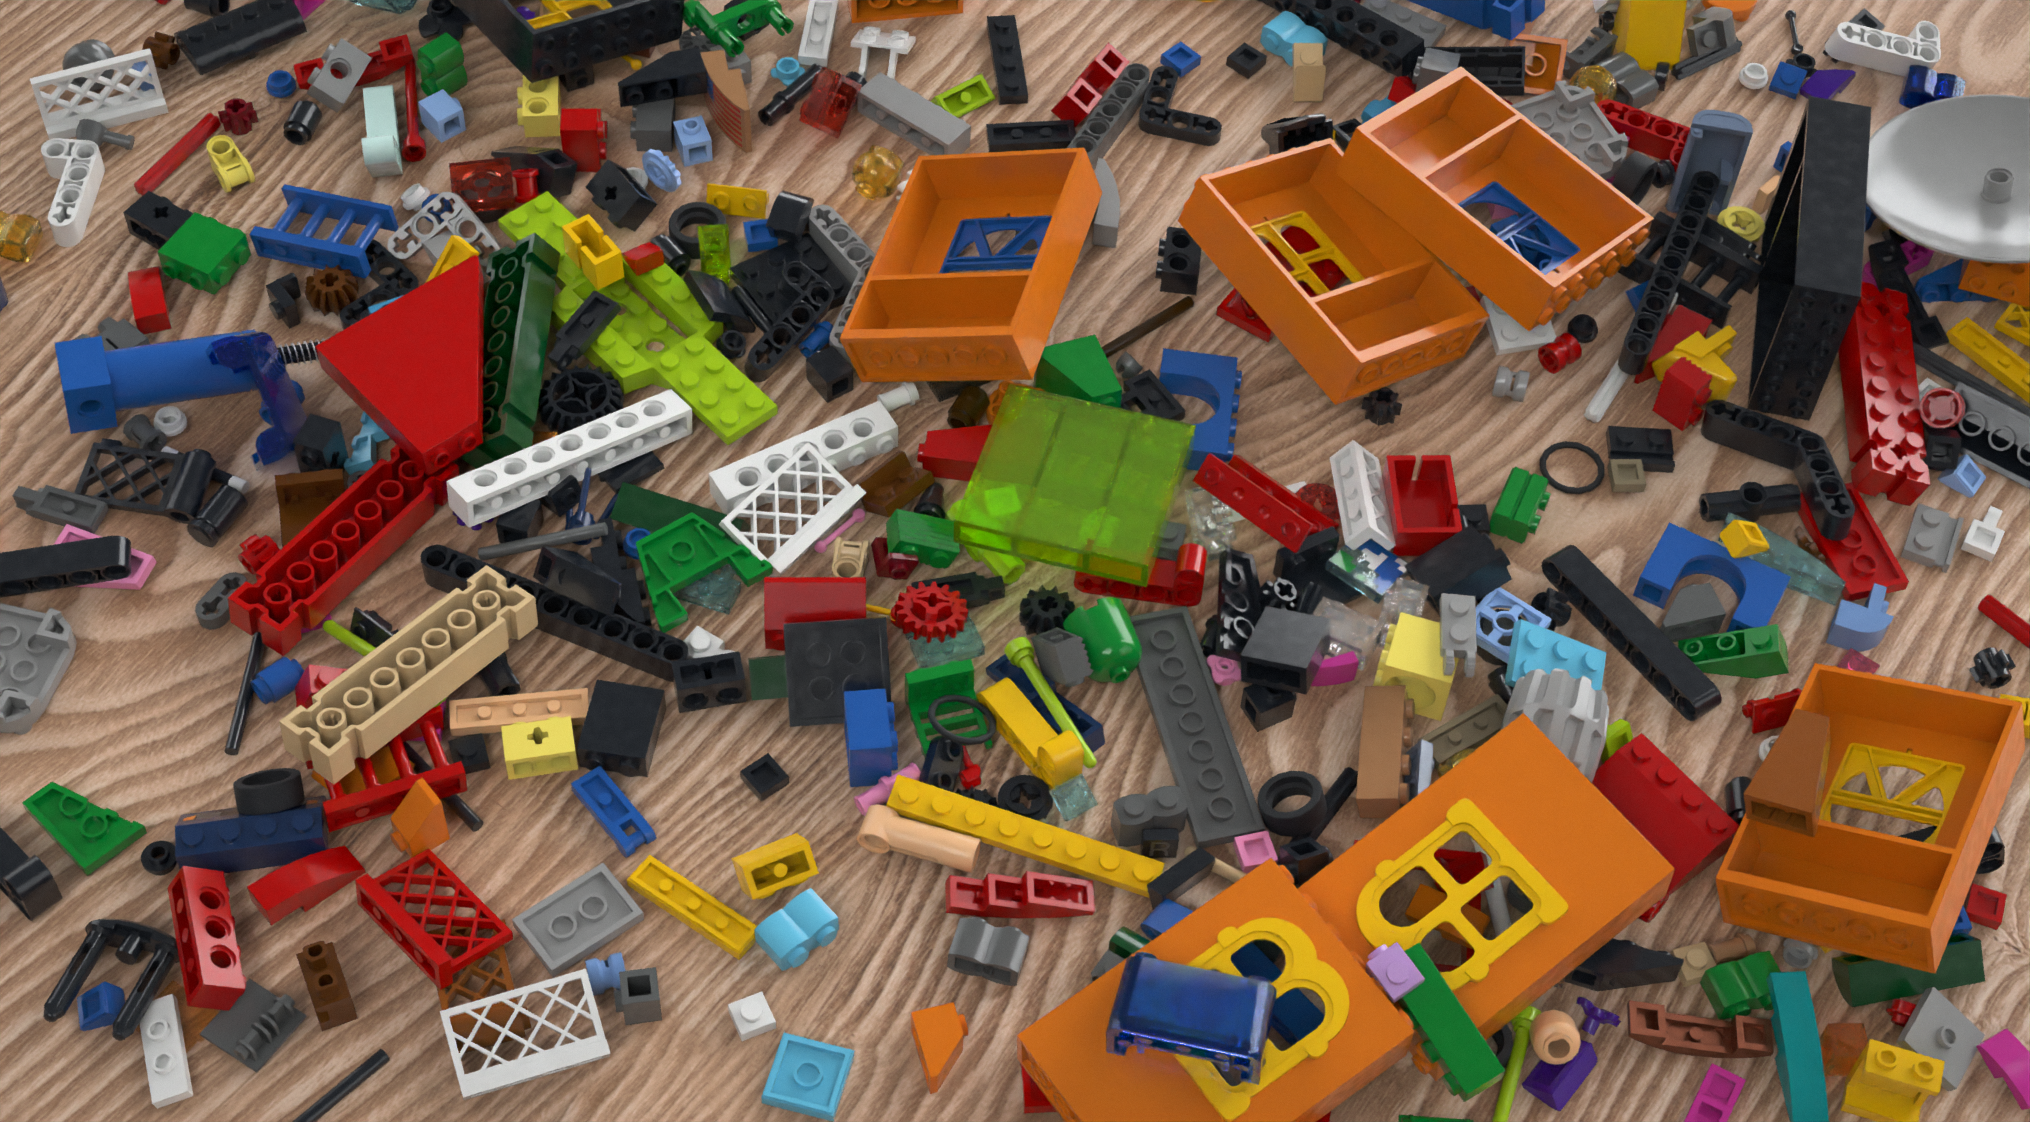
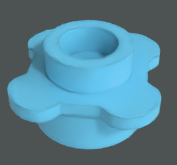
[771,57,805,86]

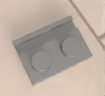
[1901,503,1964,573]

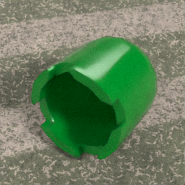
[1063,597,1142,683]

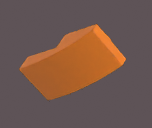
[1405,883,1490,949]

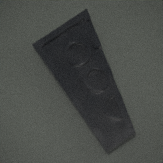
[1216,548,1265,662]

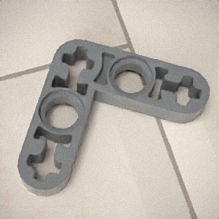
[388,192,502,267]

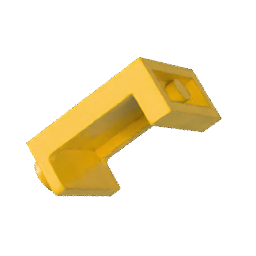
[1840,1039,1945,1122]

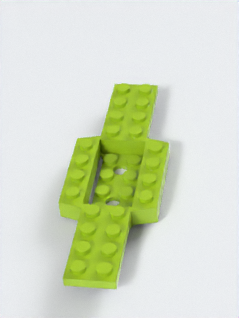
[498,191,778,445]

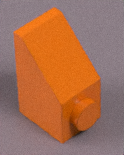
[390,778,450,858]
[911,1002,968,1094]

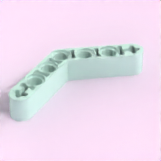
[361,85,403,178]

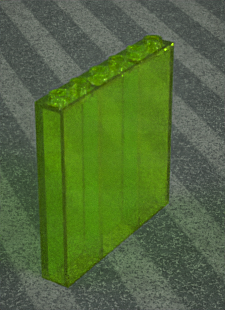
[954,384,1196,587]

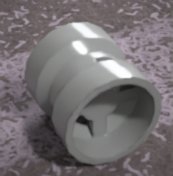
[1492,366,1530,402]

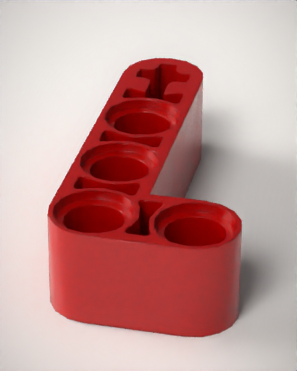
[1597,99,1690,185]
[1073,543,1207,607]

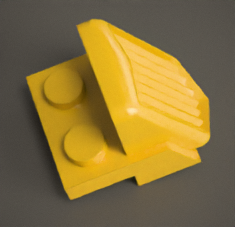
[1652,325,1738,403]

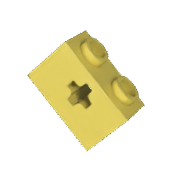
[501,716,578,780]

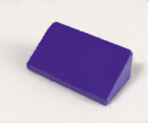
[1522,1040,1598,1111]

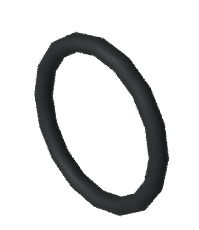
[1540,441,1605,494]
[928,695,996,745]

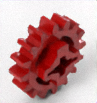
[894,581,968,643]

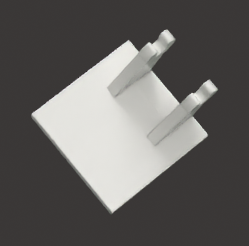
[850,26,916,79]

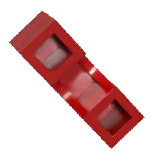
[1051,42,1130,127]

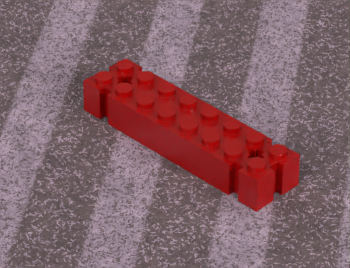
[1838,281,1930,506]
[227,444,459,656]

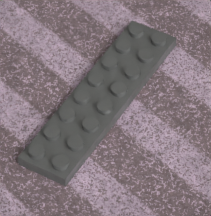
[1130,606,1265,848]

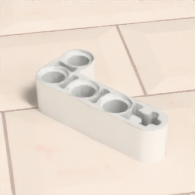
[1825,21,1941,80]
[41,138,105,247]

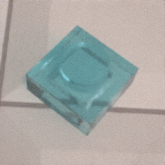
[1049,774,1098,821]

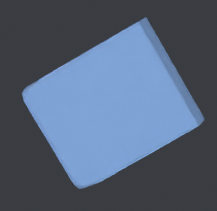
[1938,454,1986,498]

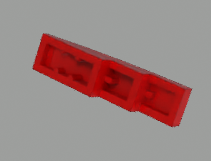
[945,871,1095,919]

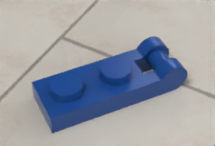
[571,766,656,858]

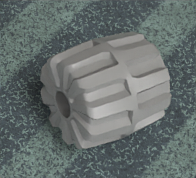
[1501,668,1609,783]

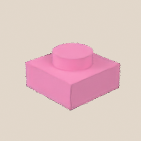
[1233,830,1278,873]

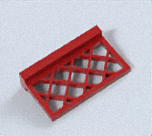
[355,849,513,990]

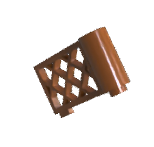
[426,914,531,1053]

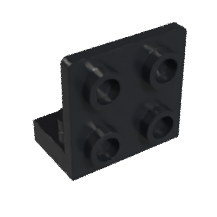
[1273,526,1363,616]

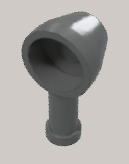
[76,119,135,150]

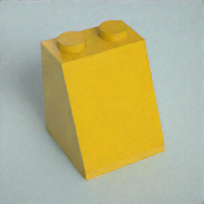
[1611,0,1687,70]

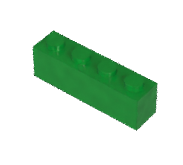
[1389,943,1505,1102]

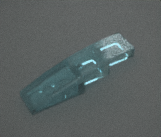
[1718,512,1846,606]

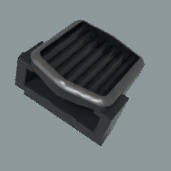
[1261,113,1333,154]

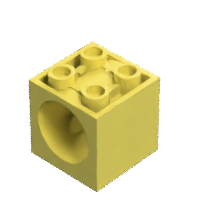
[1373,612,1459,721]

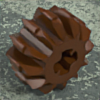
[305,264,359,316]

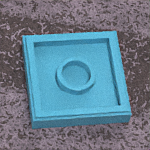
[761,1033,855,1122]

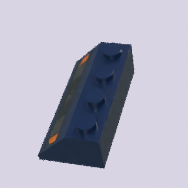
[175,796,329,873]

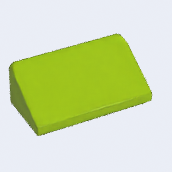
[930,73,996,118]

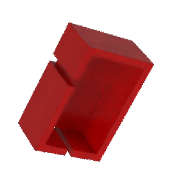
[1382,455,1462,556]

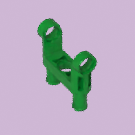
[683,0,794,57]

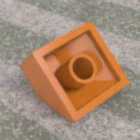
[1506,33,1568,95]

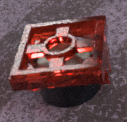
[449,157,516,223]

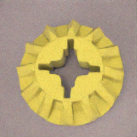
[1716,206,1765,242]

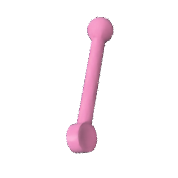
[814,508,865,553]

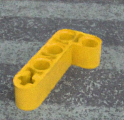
[976,677,1084,792]

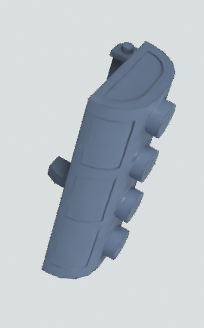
[1665,110,1753,216]

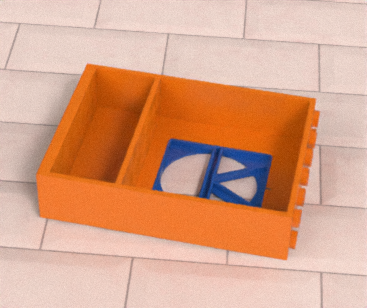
[1335,66,1654,331]
[840,148,1102,382]

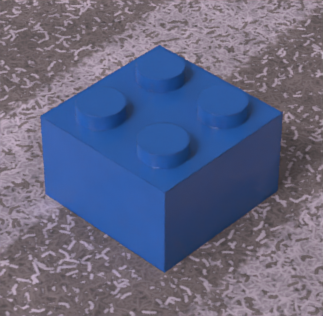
[844,689,898,787]

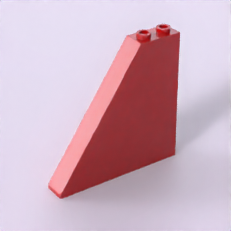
[315,255,484,476]

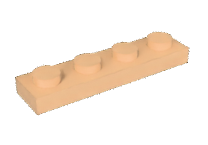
[449,688,589,737]

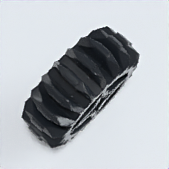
[538,363,624,435]

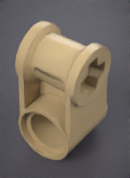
[832,536,870,577]

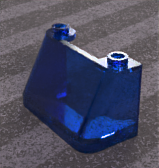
[205,331,307,471]
[1106,952,1277,1085]

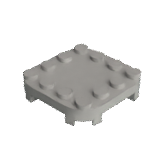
[1511,80,1628,180]
[0,603,77,735]

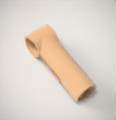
[857,804,982,873]

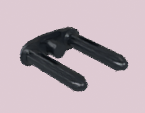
[43,918,180,1041]

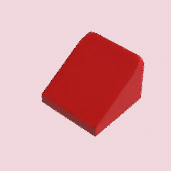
[622,242,664,276]

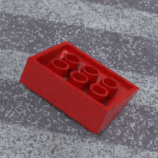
[1592,733,1739,895]

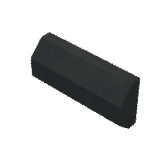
[1408,46,1525,96]

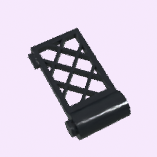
[74,438,217,524]

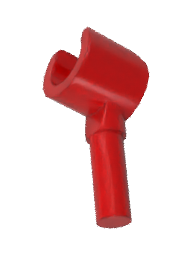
[958,745,982,789]

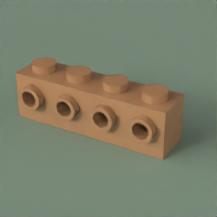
[1356,685,1415,818]

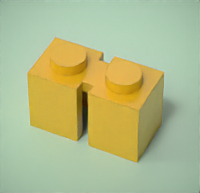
[562,214,624,290]

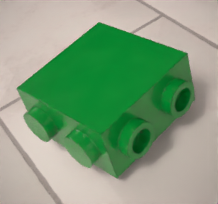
[158,212,251,295]

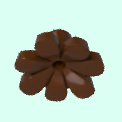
[1788,526,1826,563]

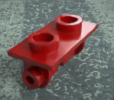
[1742,688,1802,734]

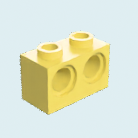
[517,75,561,137]

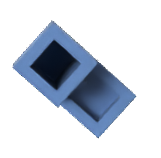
[1826,583,1894,651]

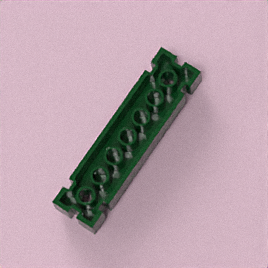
[460,233,560,469]

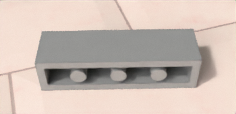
[858,72,971,155]

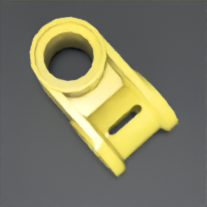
[206,135,255,193]

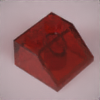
[798,66,862,139]

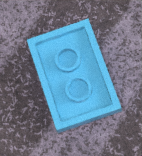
[1505,619,1607,690]

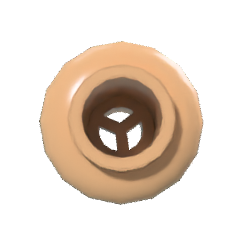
[1529,1010,1581,1065]

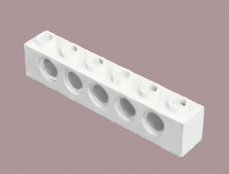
[709,400,898,515]

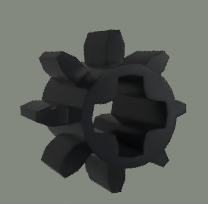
[1361,387,1402,426]
[1256,577,1300,611]
[1531,587,1572,631]
[1969,647,2016,689]

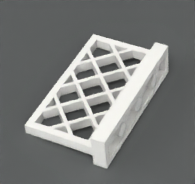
[30,48,169,140]
[719,442,866,577]
[440,969,610,1100]

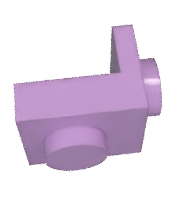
[1365,942,1425,1003]

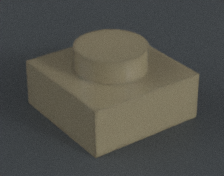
[1607,459,1646,492]

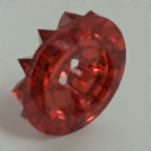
[1295,483,1340,521]

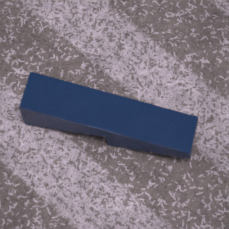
[986,654,1105,753]

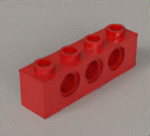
[167,866,246,1011]

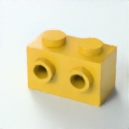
[731,833,819,900]

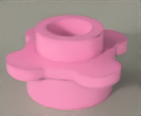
[1206,655,1241,686]

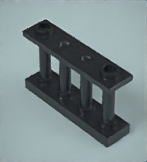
[1618,211,1764,329]

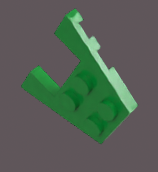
[635,512,773,633]

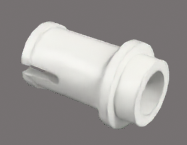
[877,381,919,412]

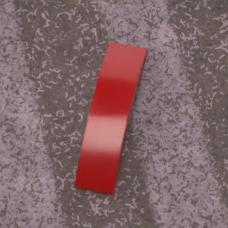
[293,34,414,90]

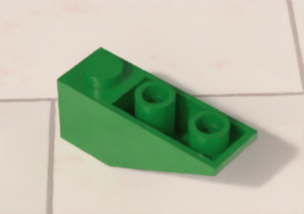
[1678,624,1789,679]

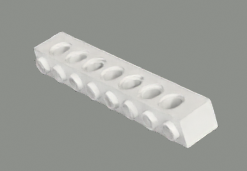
[446,389,693,528]

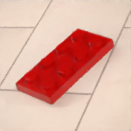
[1798,482,1909,601]

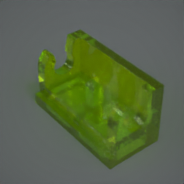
[697,224,731,286]

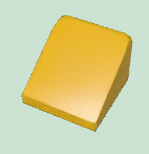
[1719,519,1770,558]

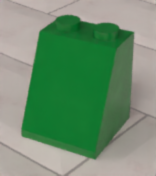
[1033,334,1122,435]

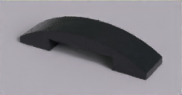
[1868,237,1949,349]

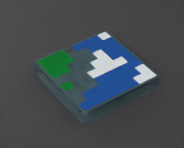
[1325,538,1408,604]

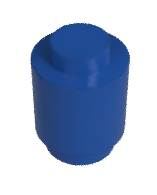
[250,656,304,705]

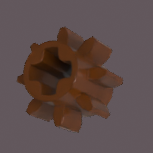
[142,31,180,70]

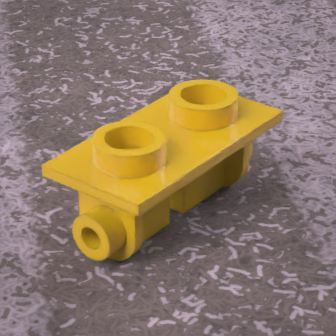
[706,183,769,219]

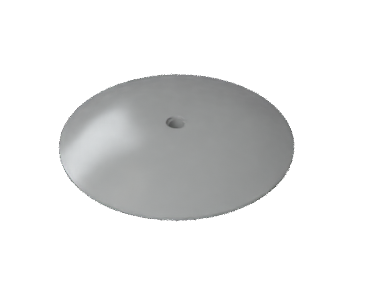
[1866,95,2030,263]

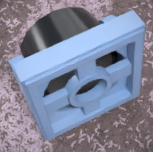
[1476,587,1552,666]

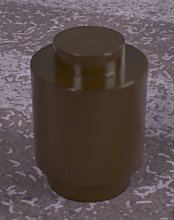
[947,386,990,428]

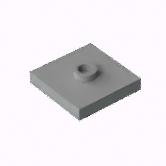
[1896,987,1985,1091]

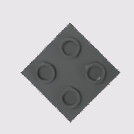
[200,979,307,1073]

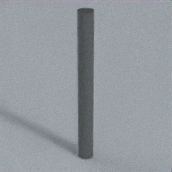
[478,522,608,561]

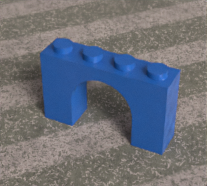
[1150,348,1242,471]
[1633,522,1791,632]

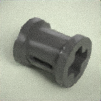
[123,414,167,451]

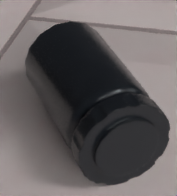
[187,485,248,547]

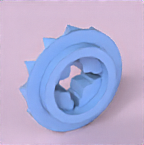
[642,149,682,192]

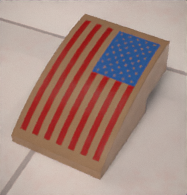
[700,50,752,153]

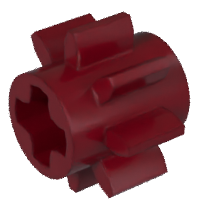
[218,98,258,135]

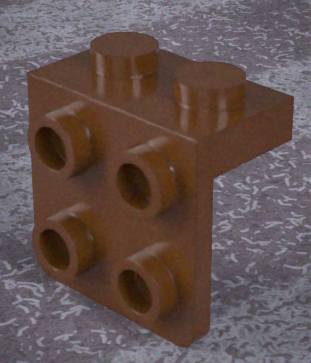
[275,469,345,547]

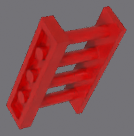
[1192,453,1339,553]
[305,706,467,832]

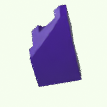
[1800,69,1856,100]

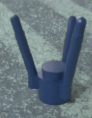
[565,467,618,545]

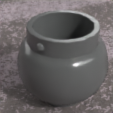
[62,39,115,92]

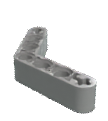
[809,205,876,366]

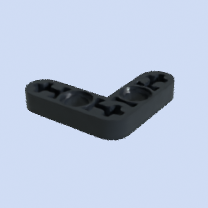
[1138,66,1222,146]
[340,239,419,330]

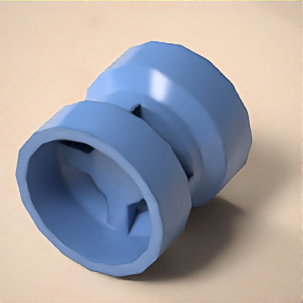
[585,952,626,996]

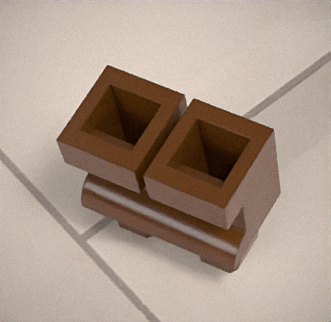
[296,941,358,1031]

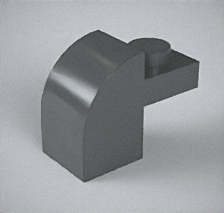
[1686,6,1737,57]

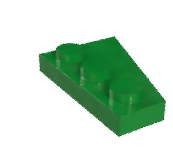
[22,782,147,876]

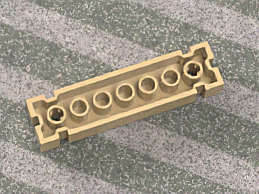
[279,565,538,784]

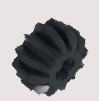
[1019,585,1075,635]

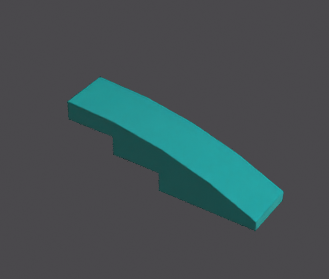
[1766,971,1829,1122]

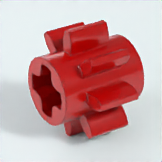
[238,534,280,575]

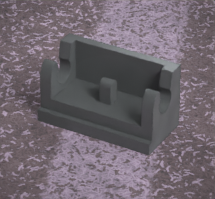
[1563,27,1618,85]

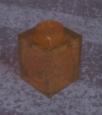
[1819,1023,1868,1076]

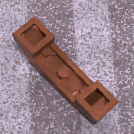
[1627,1000,1774,1058]

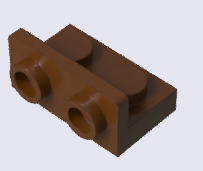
[855,451,935,517]

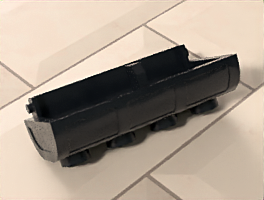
[174,0,307,75]

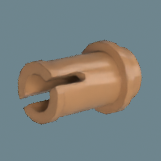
[1707,933,1756,966]

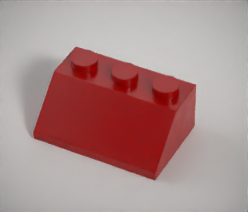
[764,577,866,651]

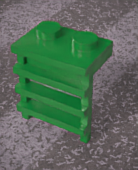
[905,659,993,758]

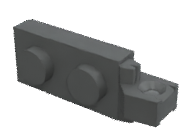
[12,485,109,534]

